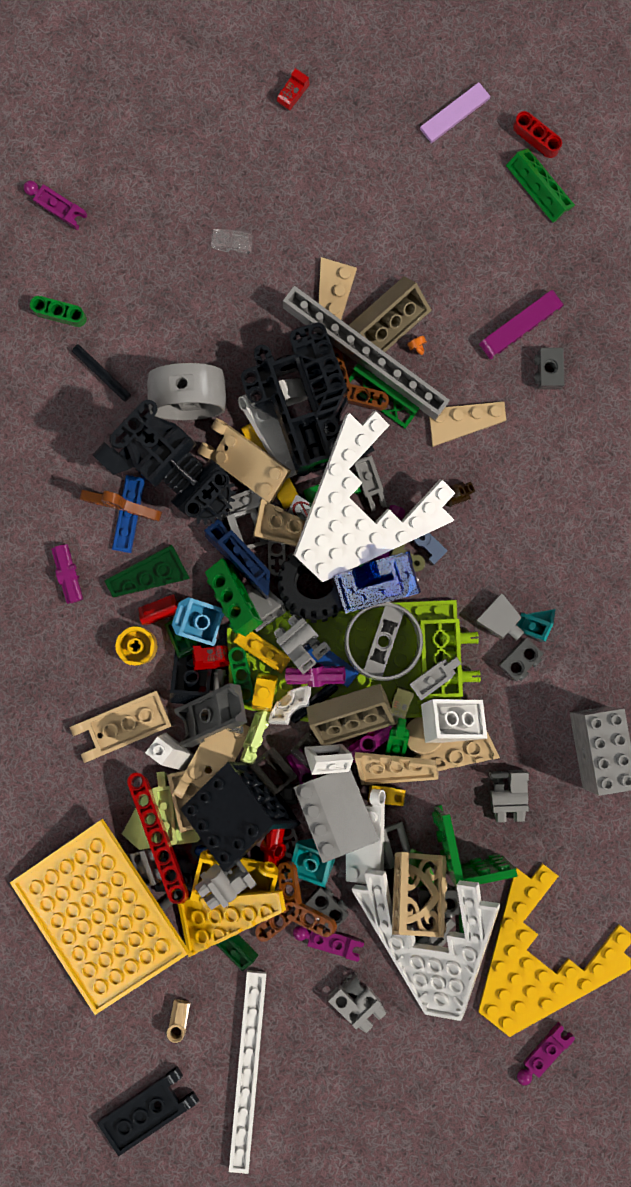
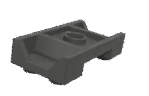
[174,683,247,748]

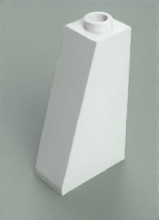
[145,733,194,771]

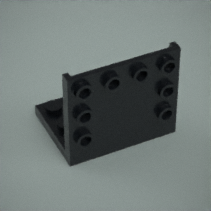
[180,762,301,872]

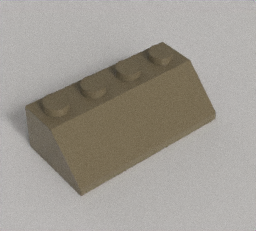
[349,276,432,352]
[307,684,396,746]

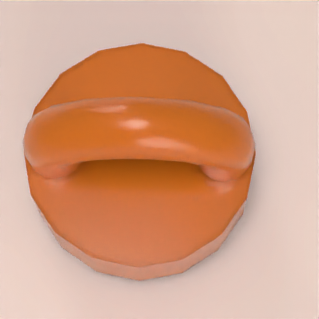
[407,335,427,355]

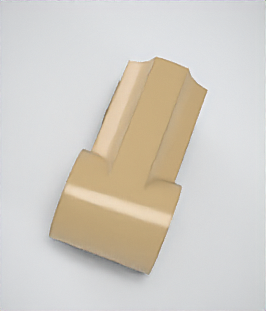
[167,999,191,1043]

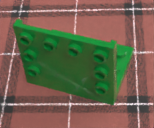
[432,805,518,888]

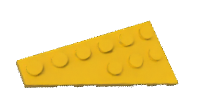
[177,890,286,958]

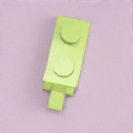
[240,711,270,765]

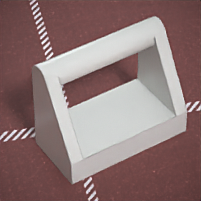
[304,744,354,775]

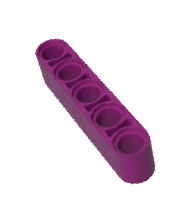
[479,290,564,360]

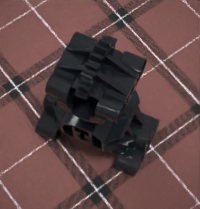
[92,400,236,525]

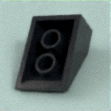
[170,643,214,704]

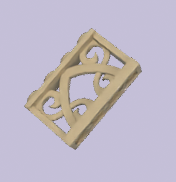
[392,852,448,937]

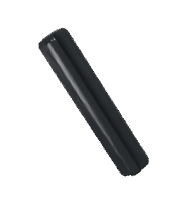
[290,684,338,724]

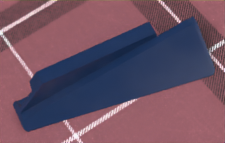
[204,519,270,599]

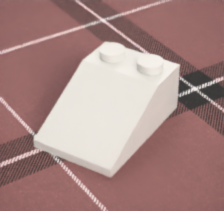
[421,699,487,743]

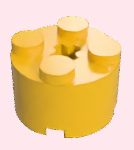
[115,627,157,666]

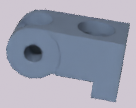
[413,533,447,565]

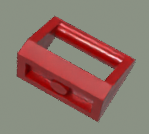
[138,594,178,626]

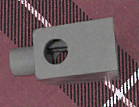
[245,585,286,632]
[476,594,524,641]

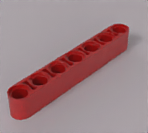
[127,772,189,904]

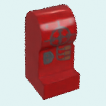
[277,68,309,110]
[192,646,230,670]

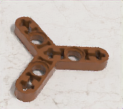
[310,348,389,413]
[79,490,162,522]
[255,861,337,942]

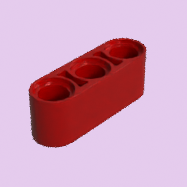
[513,111,562,158]

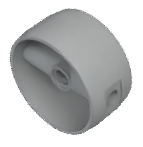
[147,363,226,421]
[344,602,423,681]

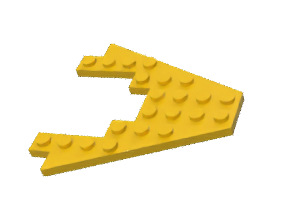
[478,863,631,1037]

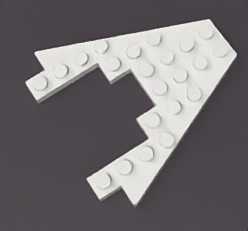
[293,411,455,582]
[352,869,500,1021]

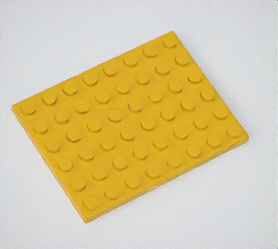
[10,819,190,1015]

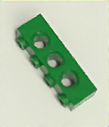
[205,559,263,636]

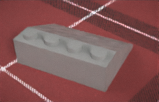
[294,769,379,863]

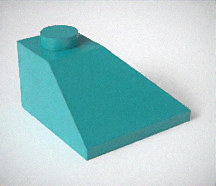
[289,839,335,888]

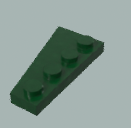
[104,545,190,598]

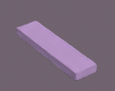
[420,82,490,144]

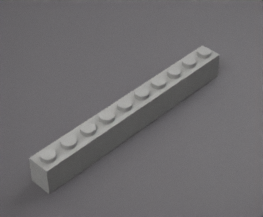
[283,286,450,421]

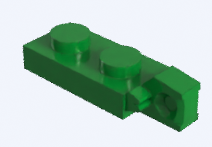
[384,718,409,757]

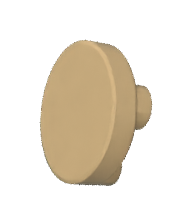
[406,717,442,755]

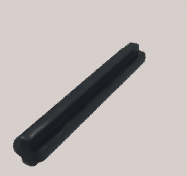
[72,344,131,402]

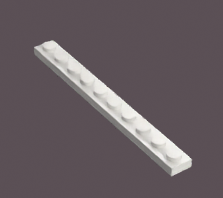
[229,970,267,1174]

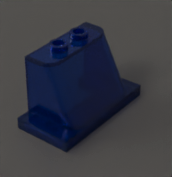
[333,551,421,614]

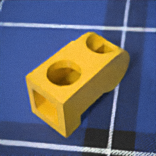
[368,784,406,806]

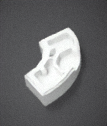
[268,686,311,725]

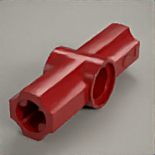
[260,829,286,868]

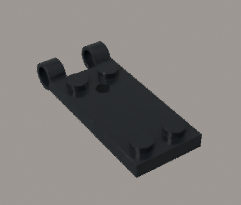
[97,1066,199,1157]

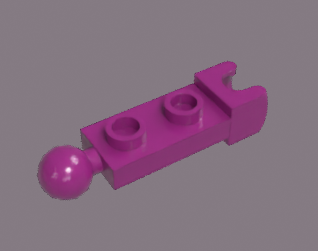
[23,180,87,230]
[293,925,364,962]
[517,1022,575,1086]

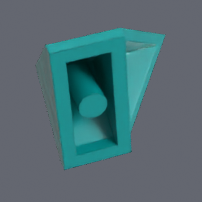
[516,609,556,642]

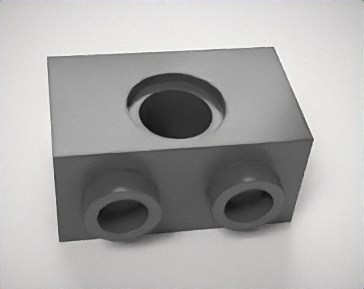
[534,348,564,390]

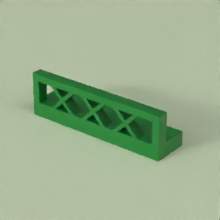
[506,148,575,223]
[346,364,419,429]

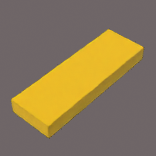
[233,631,291,674]

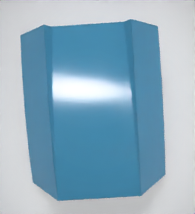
[172,597,224,646]

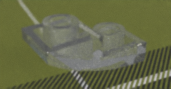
[211,229,253,254]

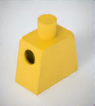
[252,673,278,712]

